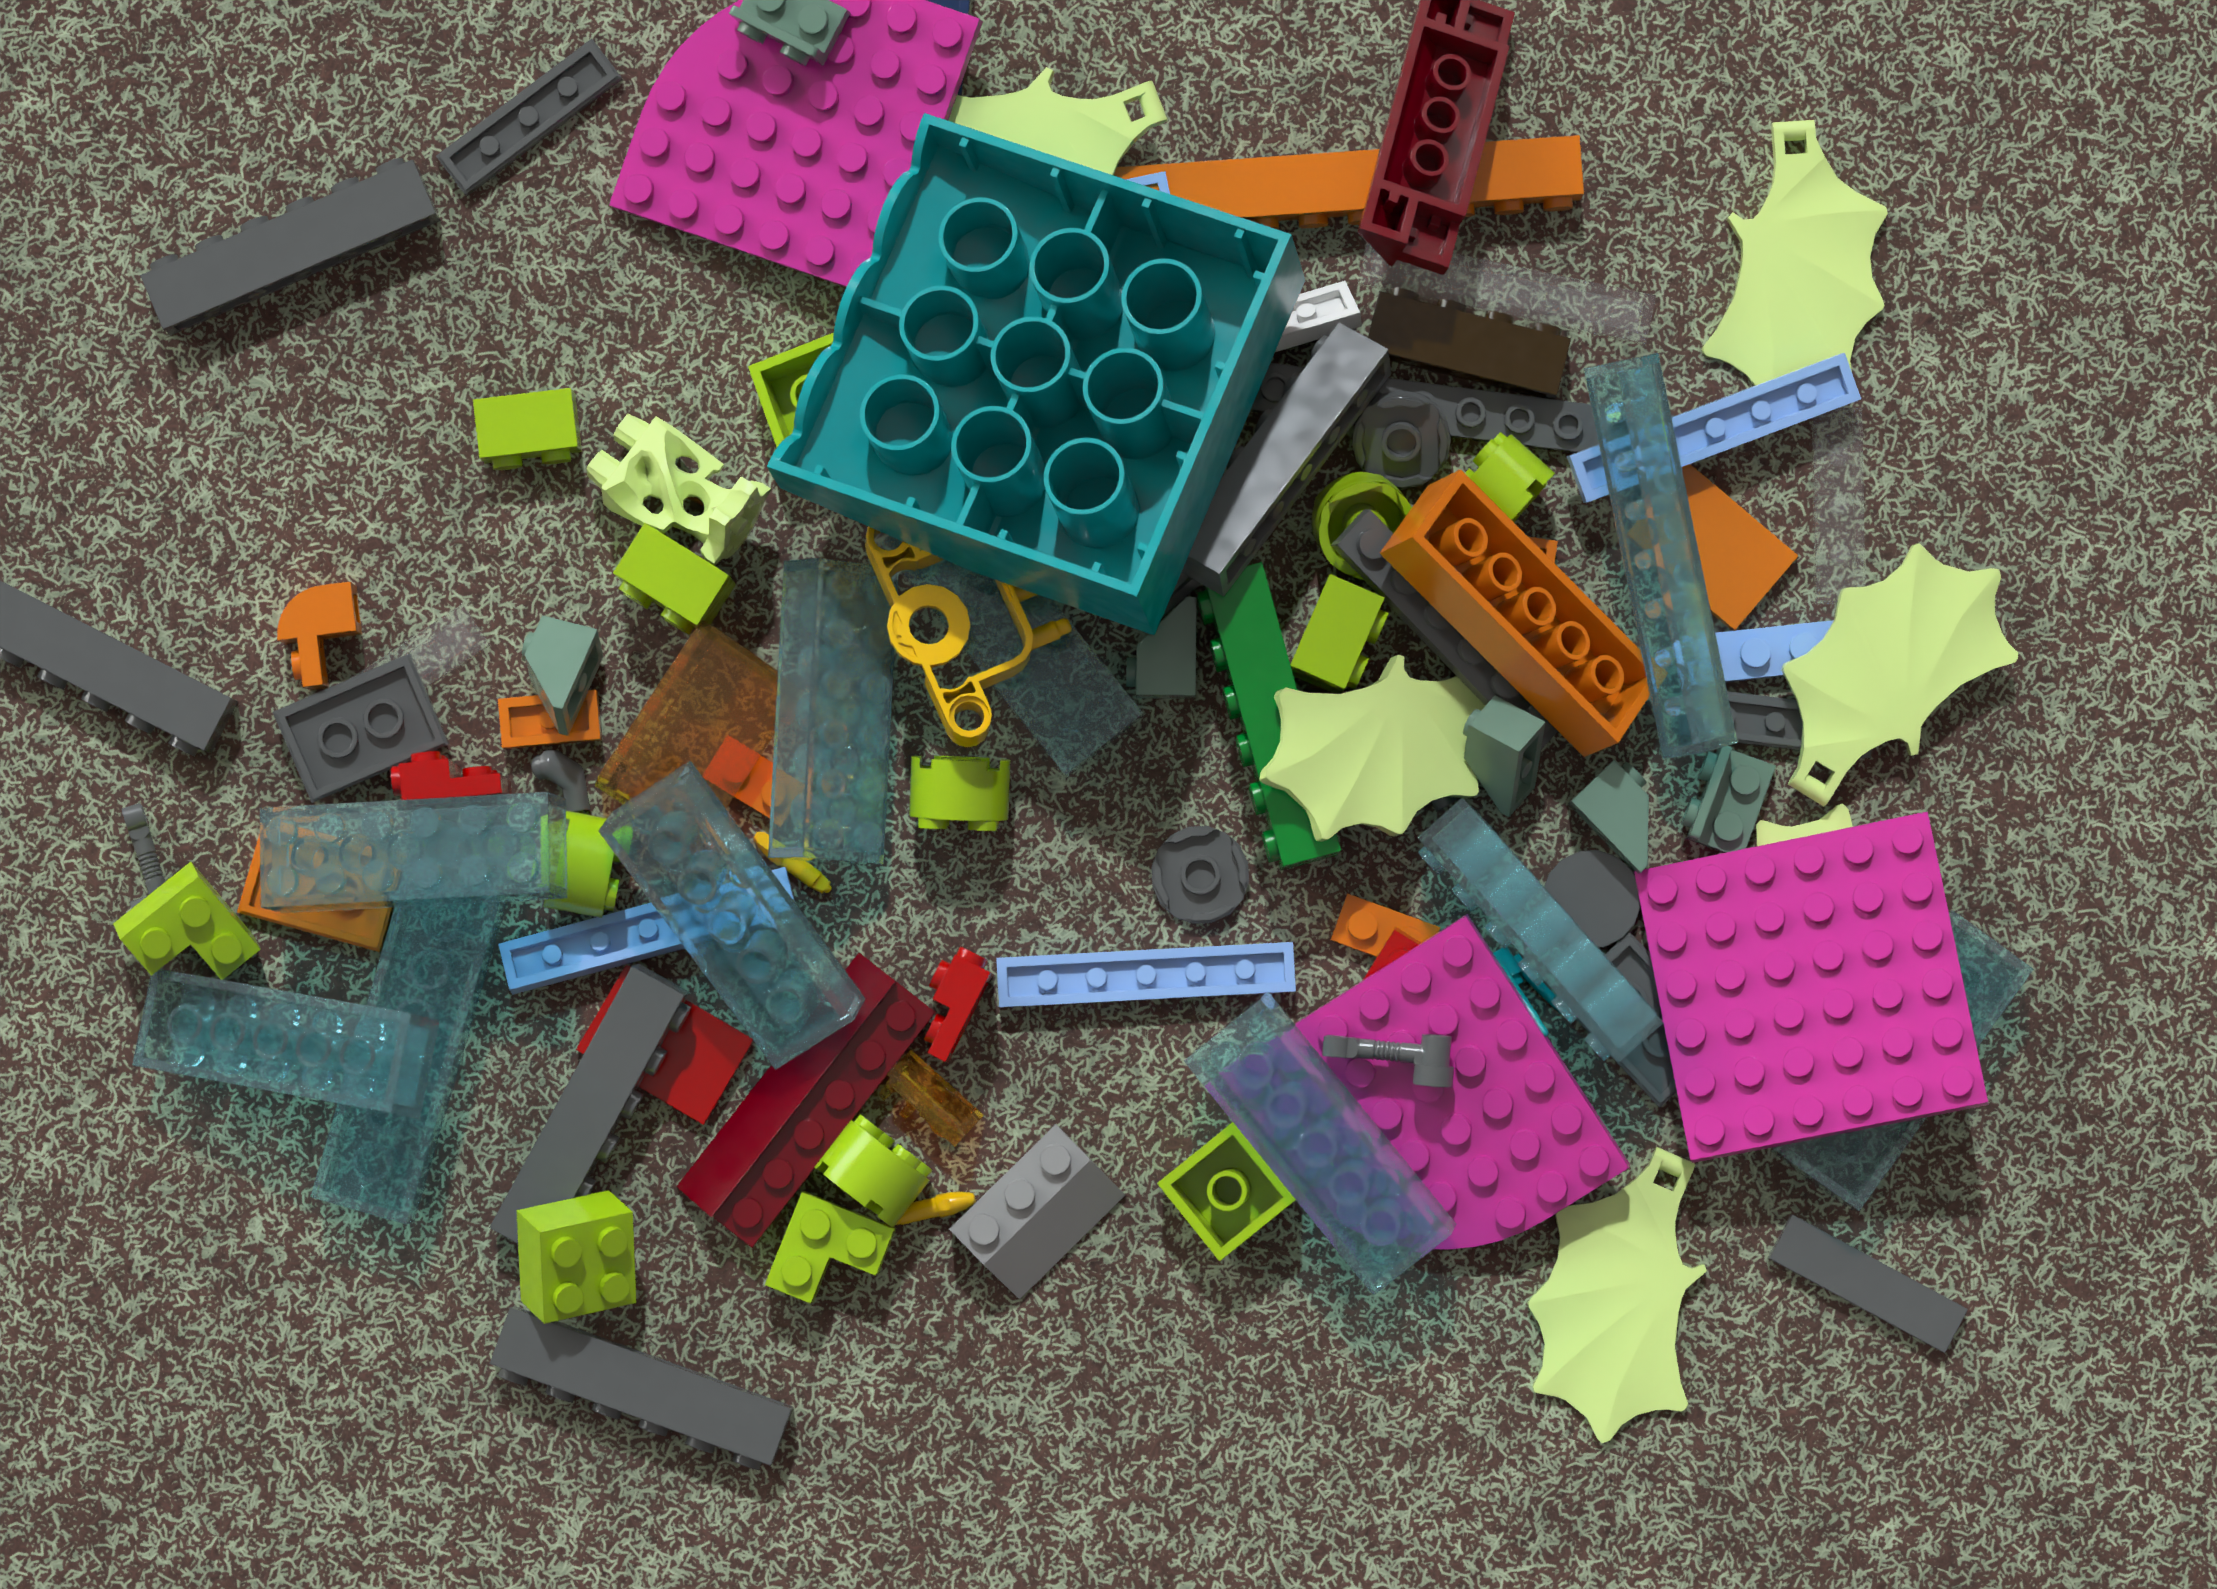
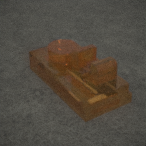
[879,1050,984,1147]

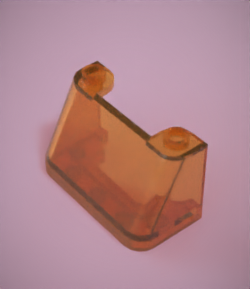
[594,620,810,855]

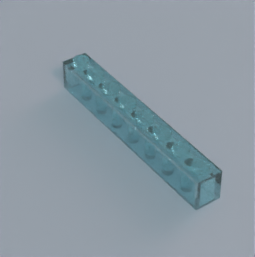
[1583,353,1738,759]

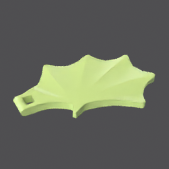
[948,67,1168,175]
[1702,120,1888,386]
[1781,543,2018,807]
[1259,655,1485,842]
[1527,1147,1707,1443]

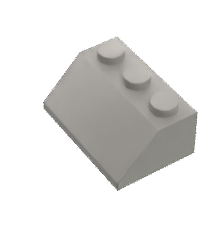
[949,1124,1125,1299]

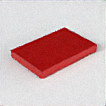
[576,964,754,1125]

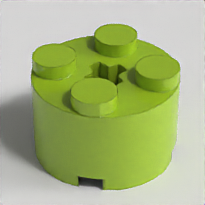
[1465,432,1556,522]
[1311,472,1412,580]
[909,756,1011,831]
[543,810,629,918]
[815,1114,932,1228]

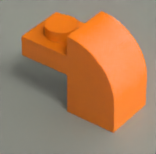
[277,582,362,690]

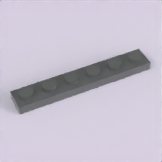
[1331,509,1558,750]

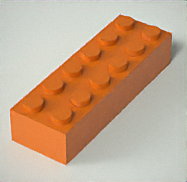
[1380,469,1664,757]

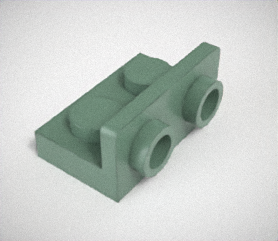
[729,0,850,66]
[1681,744,1776,853]

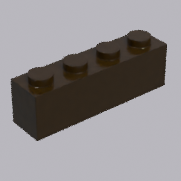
[1368,287,1571,400]

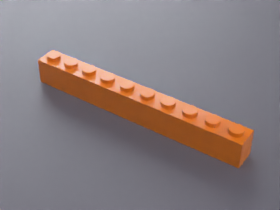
[1114,135,1584,229]

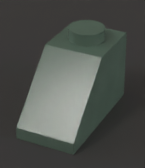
[1126,597,1196,699]
[522,615,603,736]
[1463,695,1545,817]
[1568,760,1649,874]

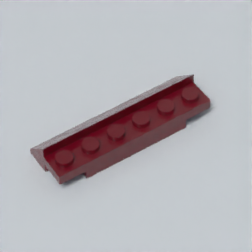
[1358,0,1515,275]
[676,953,936,1248]

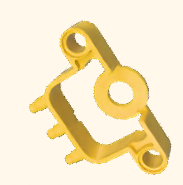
[865,527,1072,747]

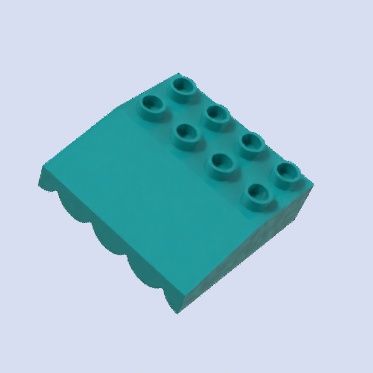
[767,113,1305,635]

